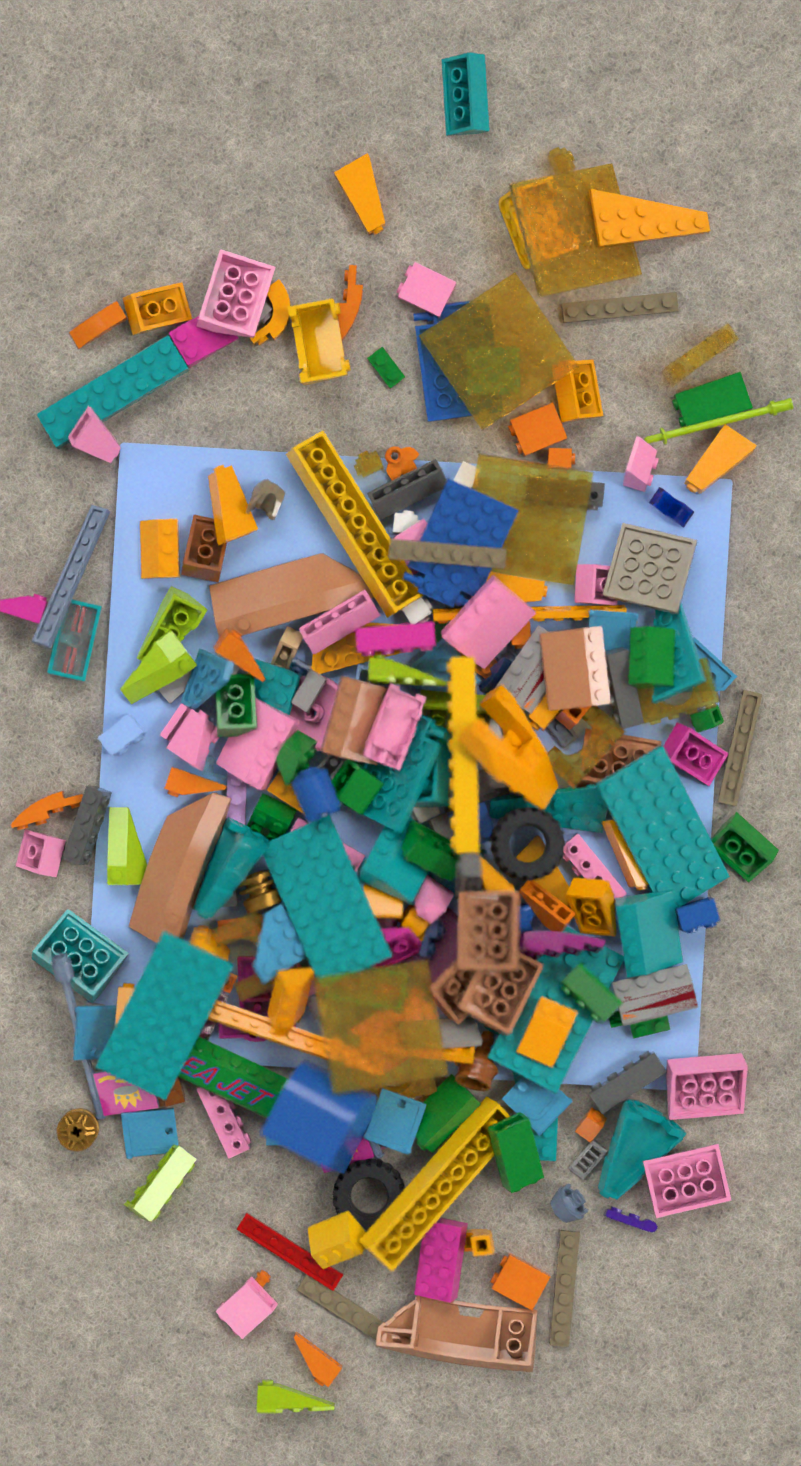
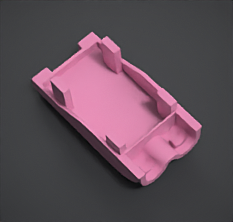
[364,683,426,770]

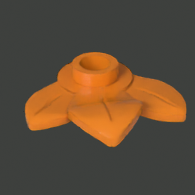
[385,446,419,480]

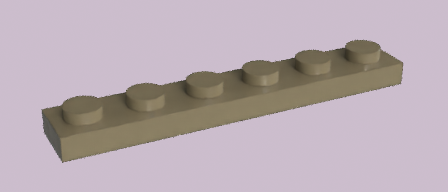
[562,292,679,323]
[389,538,507,569]
[717,690,762,806]
[550,1230,580,1347]
[297,1274,384,1340]

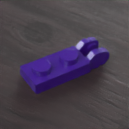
[604,1206,658,1233]

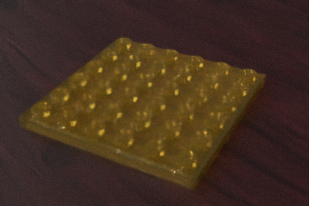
[509,163,642,298]
[419,272,579,430]
[473,453,593,585]
[313,960,448,1095]

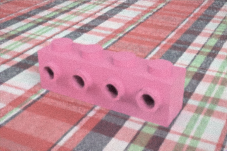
[299,590,380,654]
[563,833,627,904]
[197,1087,252,1158]

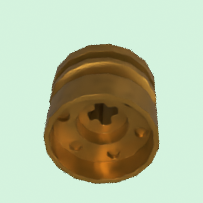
[237,870,283,914]
[56,1108,100,1152]

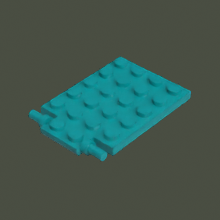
[344,714,448,833]

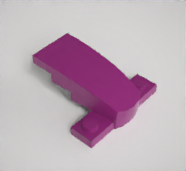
[520,931,605,961]
[219,956,296,1042]

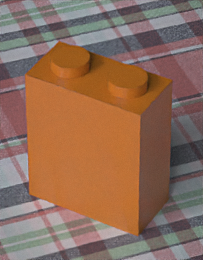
[508,403,567,457]
[490,1252,550,1310]

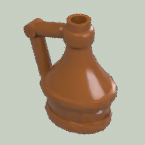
[454,1031,498,1091]

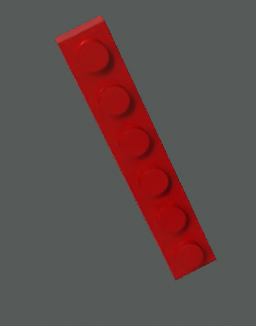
[236,1212,344,1291]

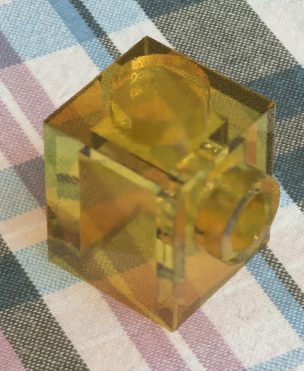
[547,147,575,179]
[354,451,384,479]

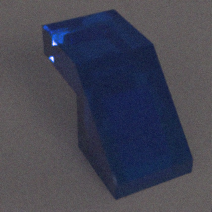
[649,487,694,528]

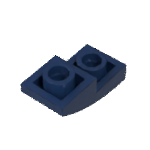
[289,657,312,677]
[479,657,513,694]
[419,919,446,961]

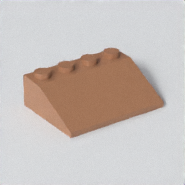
[539,626,610,710]
[321,675,387,765]
[576,728,661,788]
[458,891,521,972]
[458,953,544,1036]
[429,959,475,1025]

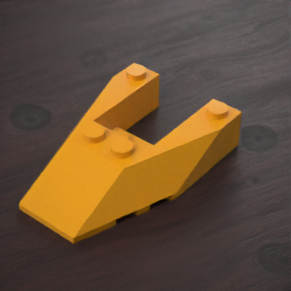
[457,684,559,810]

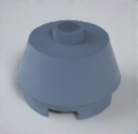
[551,1184,588,1223]

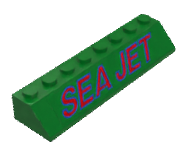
[178,1036,289,1119]

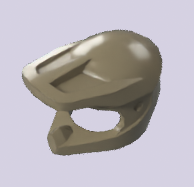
[246,479,285,520]

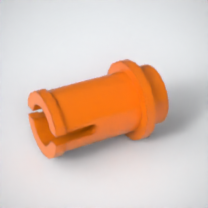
[255,1270,271,1288]

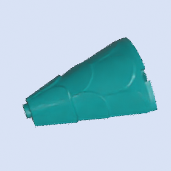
[194,817,270,919]
[598,1099,687,1200]

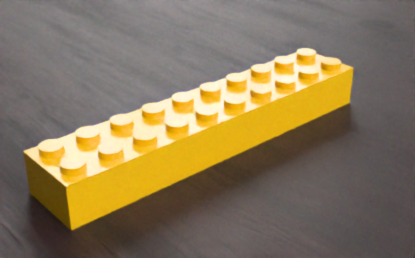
[285,431,423,618]
[447,657,479,853]
[359,1096,510,1272]

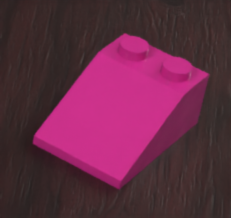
[169,316,239,368]
[0,594,49,623]
[663,722,729,786]
[370,928,422,969]

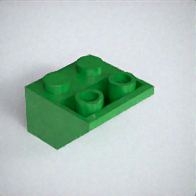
[276,730,317,786]
[332,758,384,815]
[247,793,297,842]

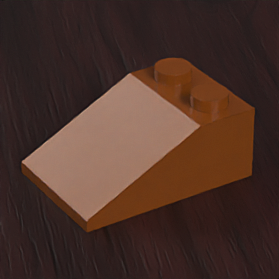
[181,515,227,583]

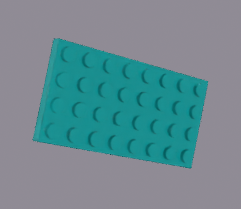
[596,745,730,908]
[263,815,393,988]
[487,926,624,1094]
[96,930,234,1100]

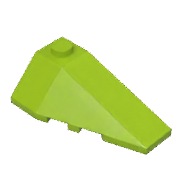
[137,586,207,660]
[120,630,197,704]
[368,655,446,687]
[107,807,147,885]
[257,1379,335,1413]

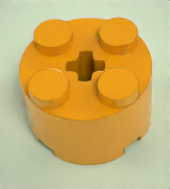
[395,899,431,941]

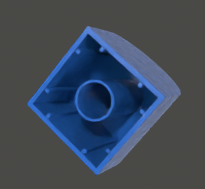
[260,1060,377,1173]

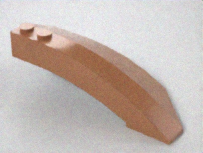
[209,553,375,638]
[128,792,232,943]
[376,1296,537,1372]

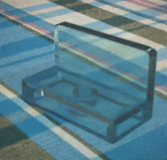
[202,755,227,780]

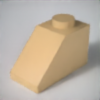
[271,626,303,669]

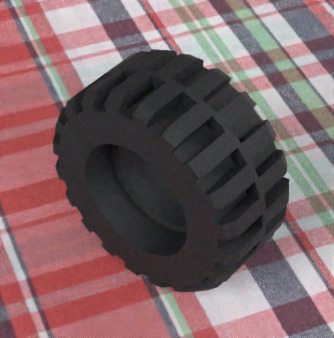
[490,807,566,881]
[333,1158,405,1232]

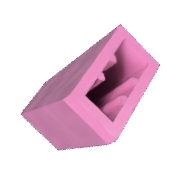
[68,406,121,463]
[166,709,214,771]
[415,875,454,924]

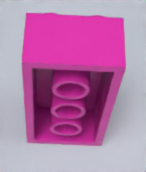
[356,622,436,656]
[414,1217,468,1303]

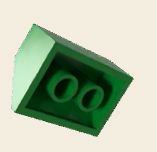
[629,626,675,689]
[215,674,257,737]
[711,812,779,883]
[402,820,462,882]
[559,963,623,1024]

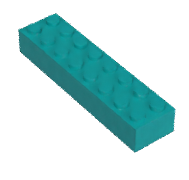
[36,335,189,449]

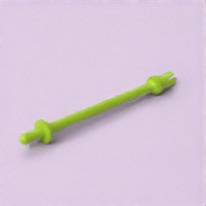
[644,398,794,445]

